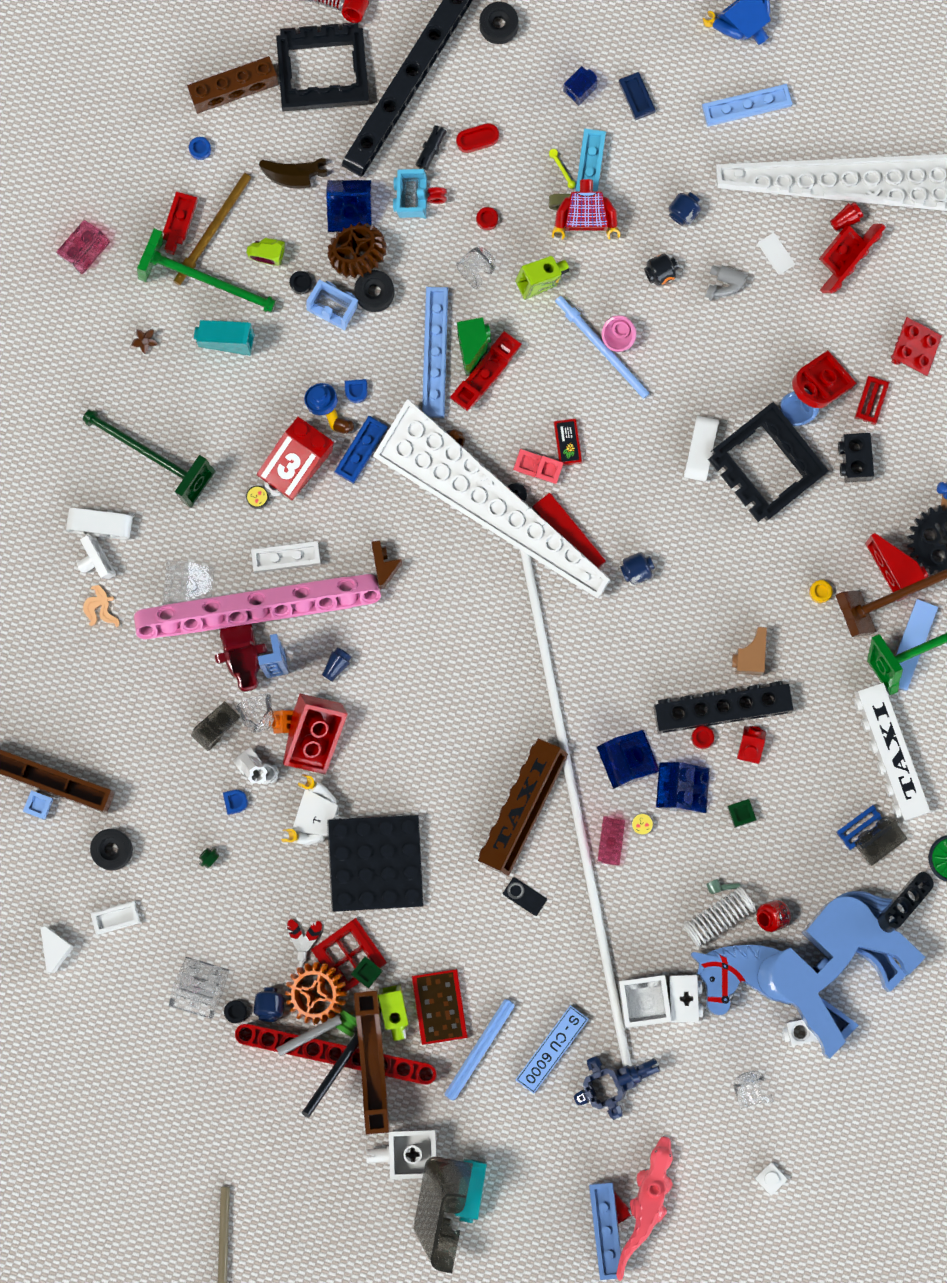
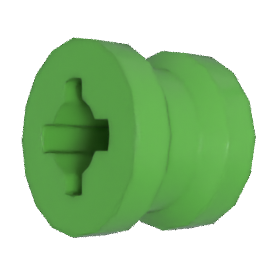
[336,1010,357,1037]

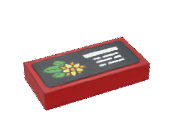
[554,419,582,466]

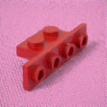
[819,224,886,294]

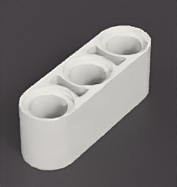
[684,415,719,482]
[66,508,133,540]

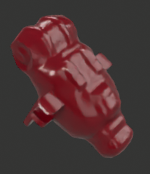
[215,624,268,692]

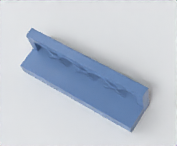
[258,634,289,679]
[589,1182,624,1280]

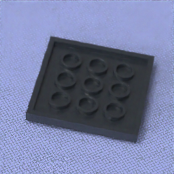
[327,815,423,912]

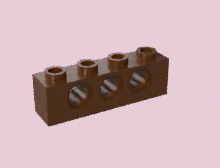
[187,56,279,114]

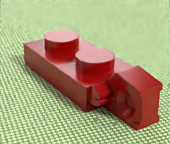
[163,191,198,255]

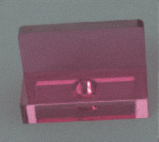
[597,816,625,866]

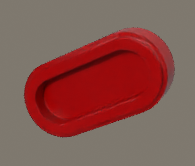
[456,123,499,153]

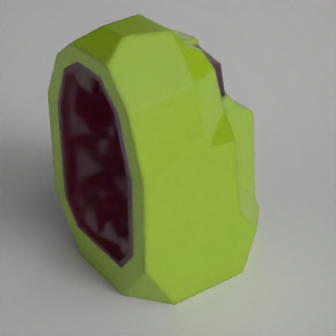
[246,238,285,266]

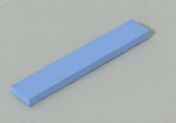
[422,287,448,418]

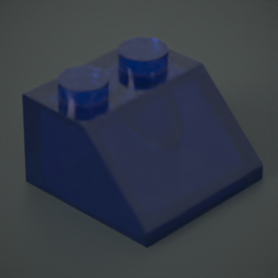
[326,180,372,232]
[597,730,660,789]

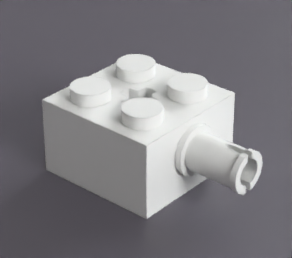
[366,1130,438,1180]

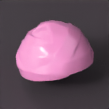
[602,315,636,352]

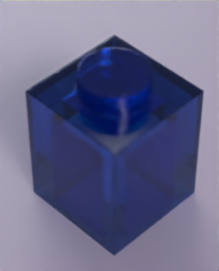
[563,66,598,106]

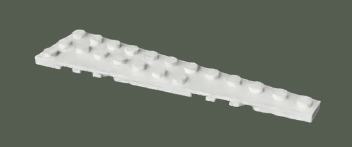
[716,154,947,211]
[373,399,611,598]

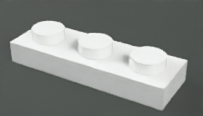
[251,541,321,573]

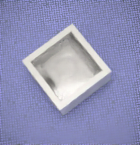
[618,975,672,1028]

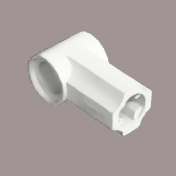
[232,747,267,784]

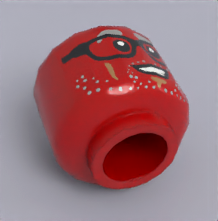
[756,900,791,932]

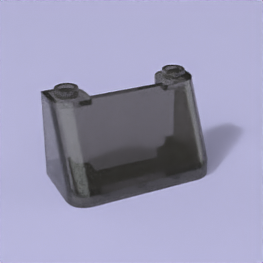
[414,1157,473,1274]

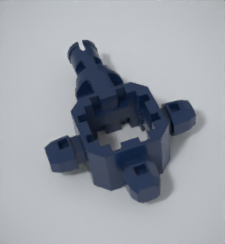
[573,1056,660,1120]

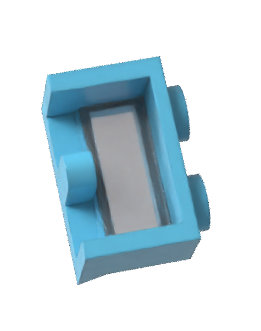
[393,169,427,219]

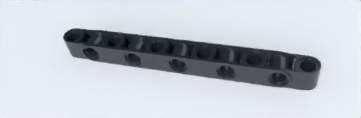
[342,0,473,177]

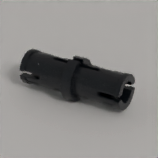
[415,125,447,171]

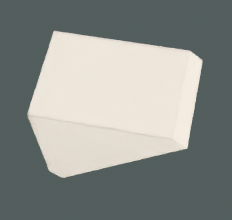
[40,926,74,974]

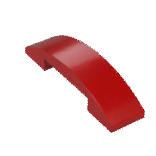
[450,331,522,411]

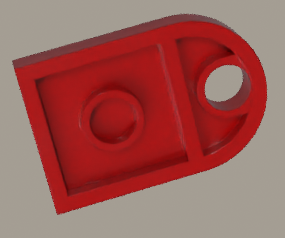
[792,350,857,408]

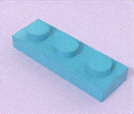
[575,129,606,192]

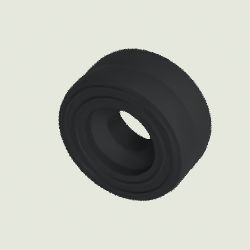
[479,2,519,44]
[354,270,395,312]
[90,828,133,871]

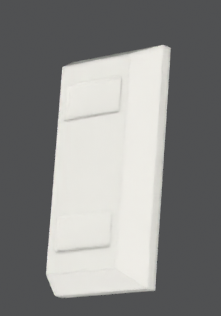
[90,901,140,935]

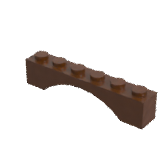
[354,991,390,1135]

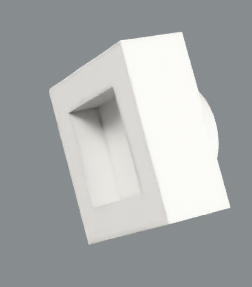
[754,1162,788,1196]

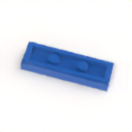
[334,416,388,484]

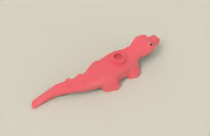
[616,1136,673,1281]

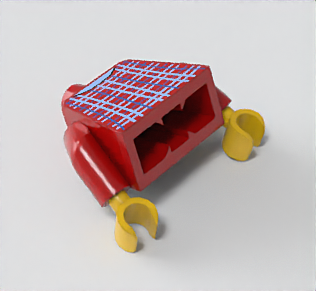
[552,179,620,240]

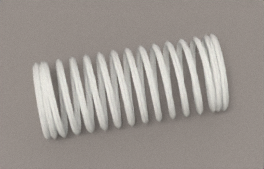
[683,887,756,948]

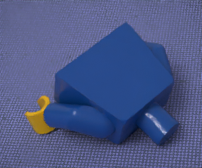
[702,0,771,45]

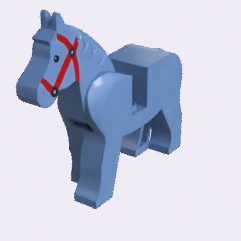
[691,891,926,1059]

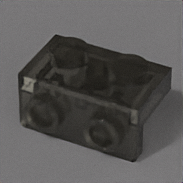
[854,816,908,866]

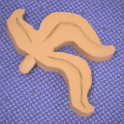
[83,585,120,627]

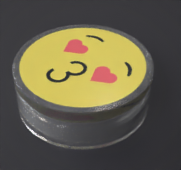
[631,813,654,836]

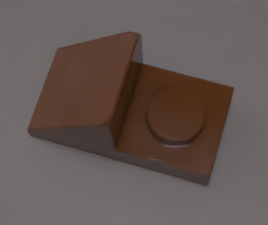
[371,540,402,589]

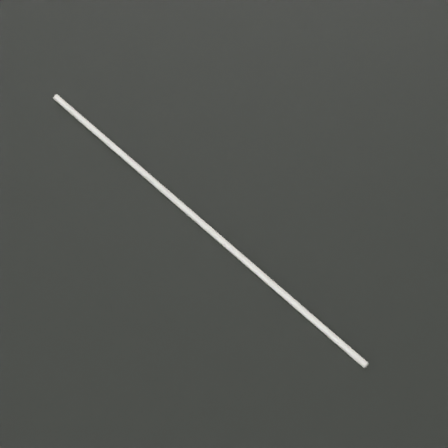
[520,550,632,1067]

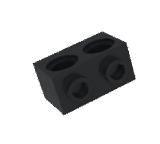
[838,433,874,483]

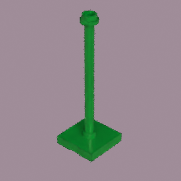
[137,228,276,312]
[867,633,947,695]

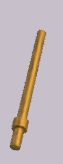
[173,173,251,286]

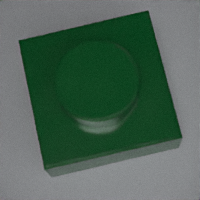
[727,799,756,828]
[351,956,383,989]

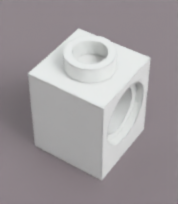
[782,1019,818,1046]

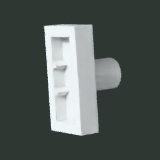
[77,535,116,579]

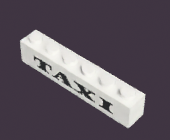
[853,683,930,822]

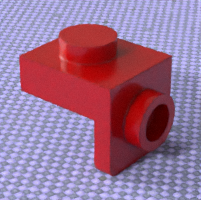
[737,726,766,764]

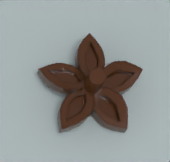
[131,329,158,354]

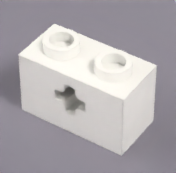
[668,975,703,1023]

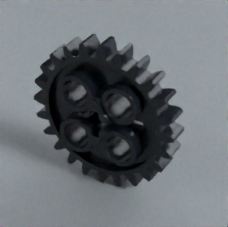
[907,505,947,576]

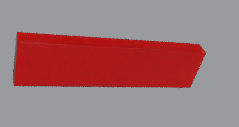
[532,493,606,568]

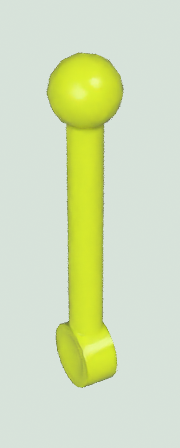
[549,149,576,189]

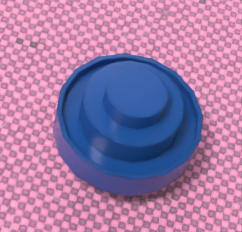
[304,383,338,416]

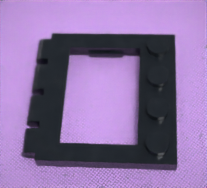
[276,22,369,112]
[708,402,829,522]

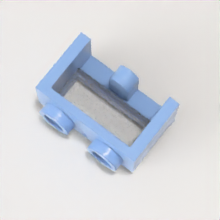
[306,279,358,330]

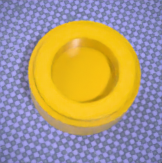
[809,580,833,603]

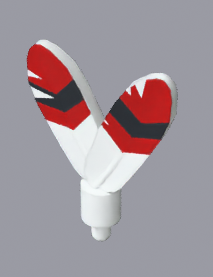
[287,919,322,968]

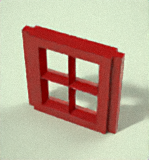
[311,918,387,992]

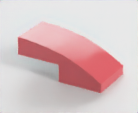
[513,449,563,484]

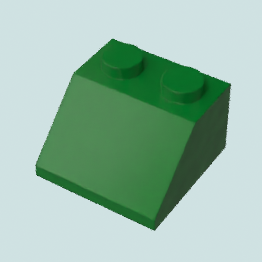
[457,317,491,376]

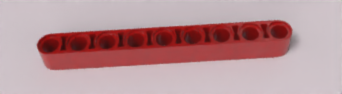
[235,1024,437,1085]

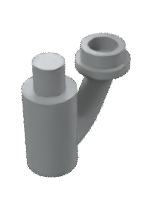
[705,265,747,301]

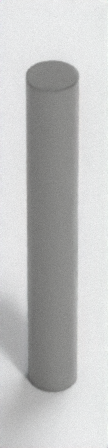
[276,1015,342,1056]

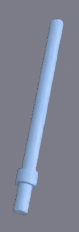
[555,296,650,399]

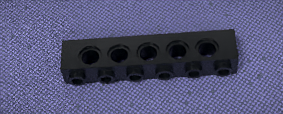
[653,681,794,734]

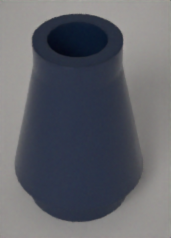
[322,647,352,682]

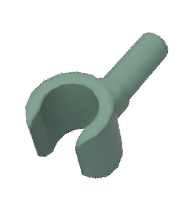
[706,879,740,894]

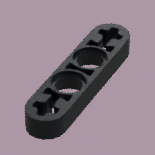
[878,872,934,933]

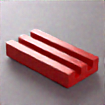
[854,375,890,425]

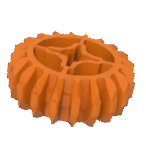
[285,962,347,1025]

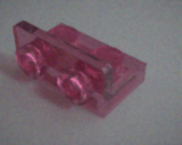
[56,220,110,274]

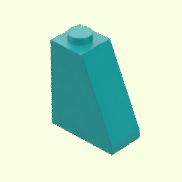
[194,320,255,356]
[455,1159,487,1223]

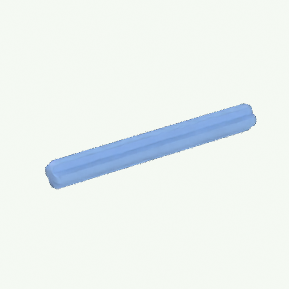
[445,999,515,1101]

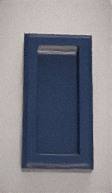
[618,72,656,121]

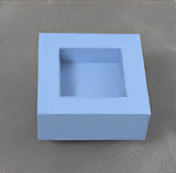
[23,790,53,820]

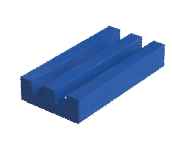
[836,805,886,851]

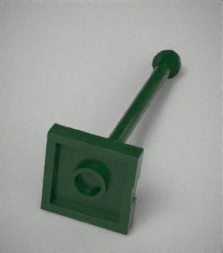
[83,409,216,508]

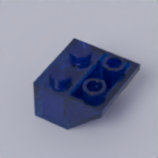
[656,762,710,813]

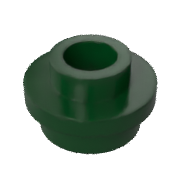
[199,847,219,869]

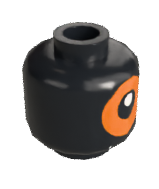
[644,253,679,286]

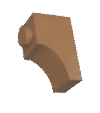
[732,627,767,676]

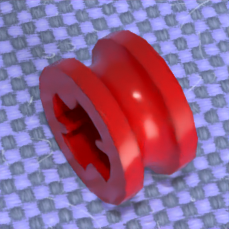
[427,187,447,204]

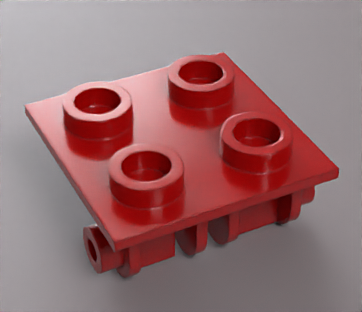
[891,317,942,376]

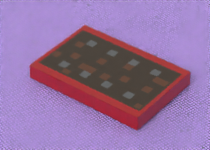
[412,969,467,1045]

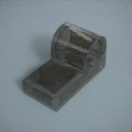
[191,701,241,751]

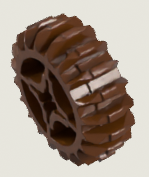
[327,222,387,279]

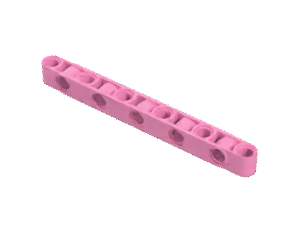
[134,574,381,639]

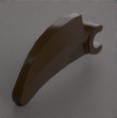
[259,158,327,189]

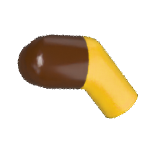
[326,408,354,434]

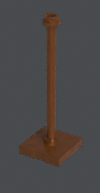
[835,569,947,637]

